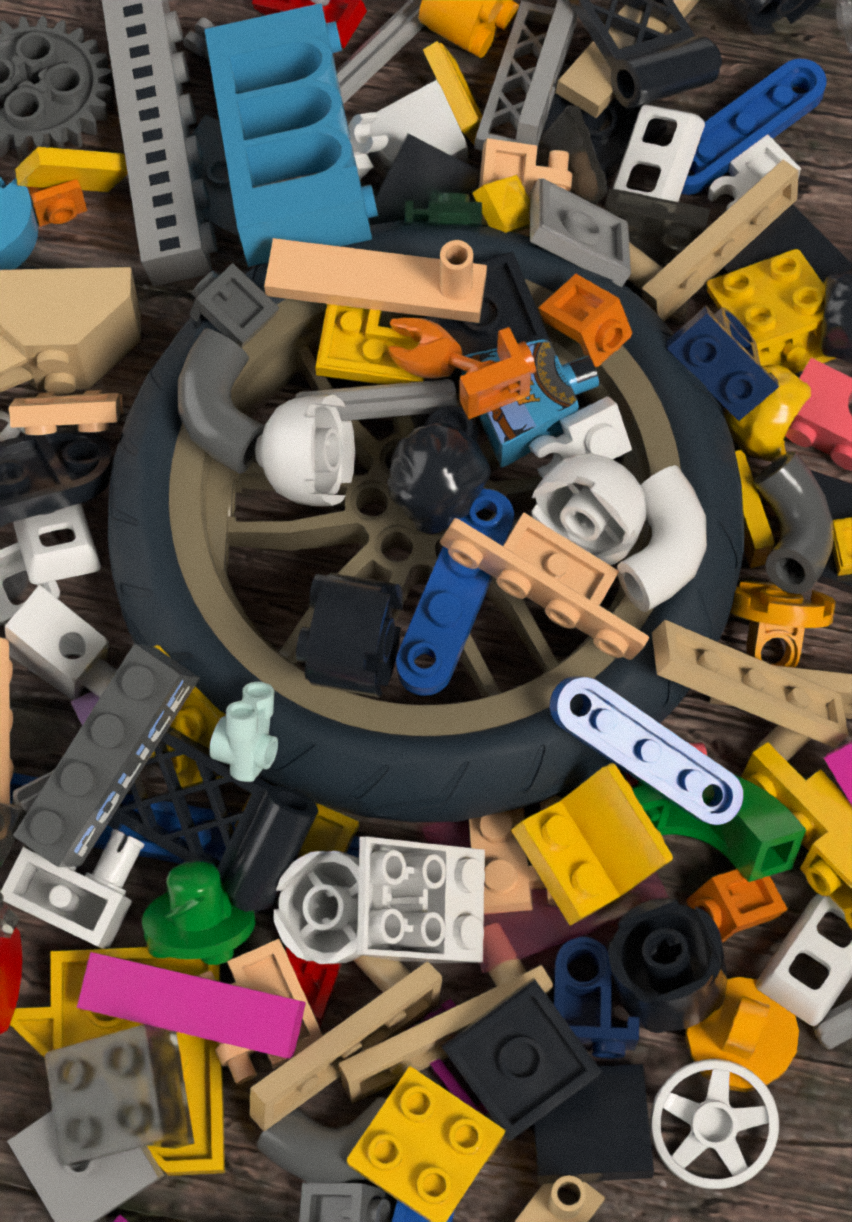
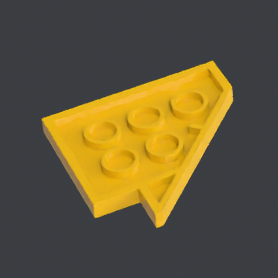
[10,947,225,1176]

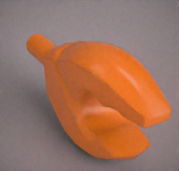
[388,318,481,378]

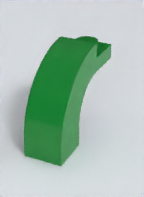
[633,775,806,882]

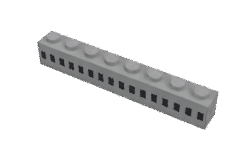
[102,0,217,287]

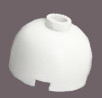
[255,394,355,506]
[532,453,646,565]
[274,851,362,964]

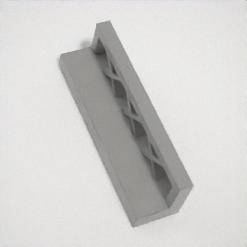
[474,0,578,150]

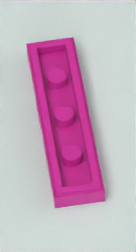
[77,952,306,1059]

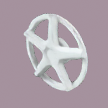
[650,1059,779,1189]

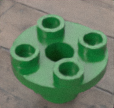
[142,861,255,965]

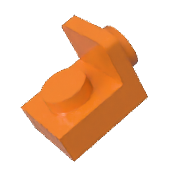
[26,179,87,227]
[538,274,632,367]
[460,327,536,420]
[687,869,788,943]

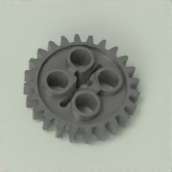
[0,16,113,161]

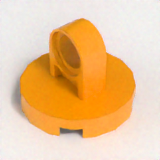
[730,581,836,668]
[685,977,799,1092]

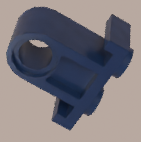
[666,306,779,421]
[553,937,639,1059]

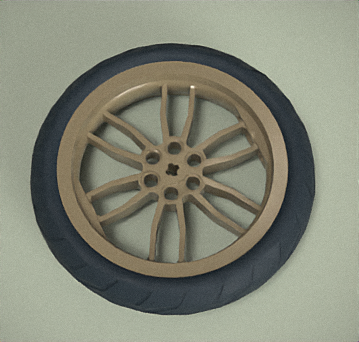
[108,220,744,823]

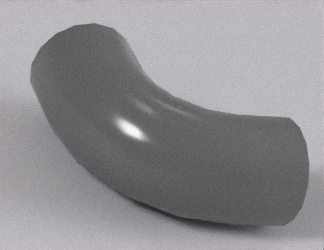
[178,328,265,474]
[753,451,833,594]
[257,1097,386,1184]

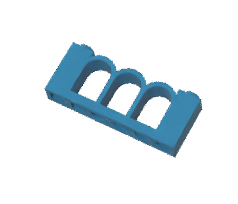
[204,3,378,267]

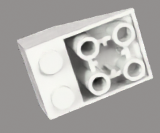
[357,837,485,963]

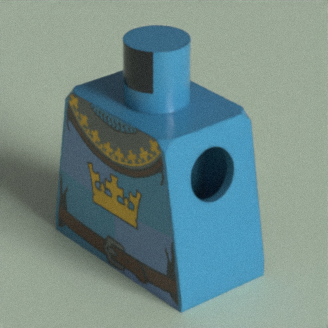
[462,339,599,468]

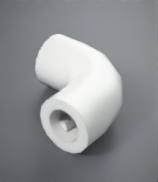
[617,465,707,612]

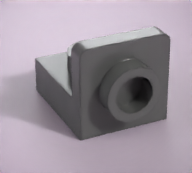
[189,263,280,348]
[299,1183,393,1222]

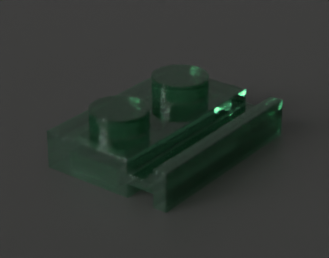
[398,193,482,227]

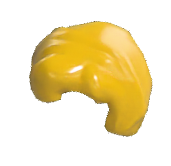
[724,364,811,462]

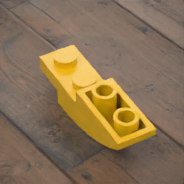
[741,742,852,929]

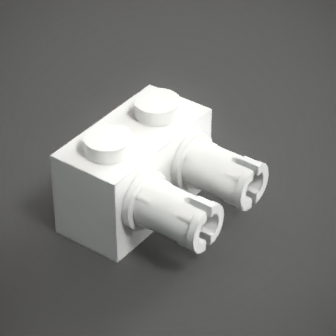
[0,829,145,949]

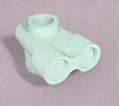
[210,682,278,782]

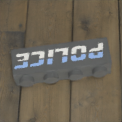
[13,643,200,867]

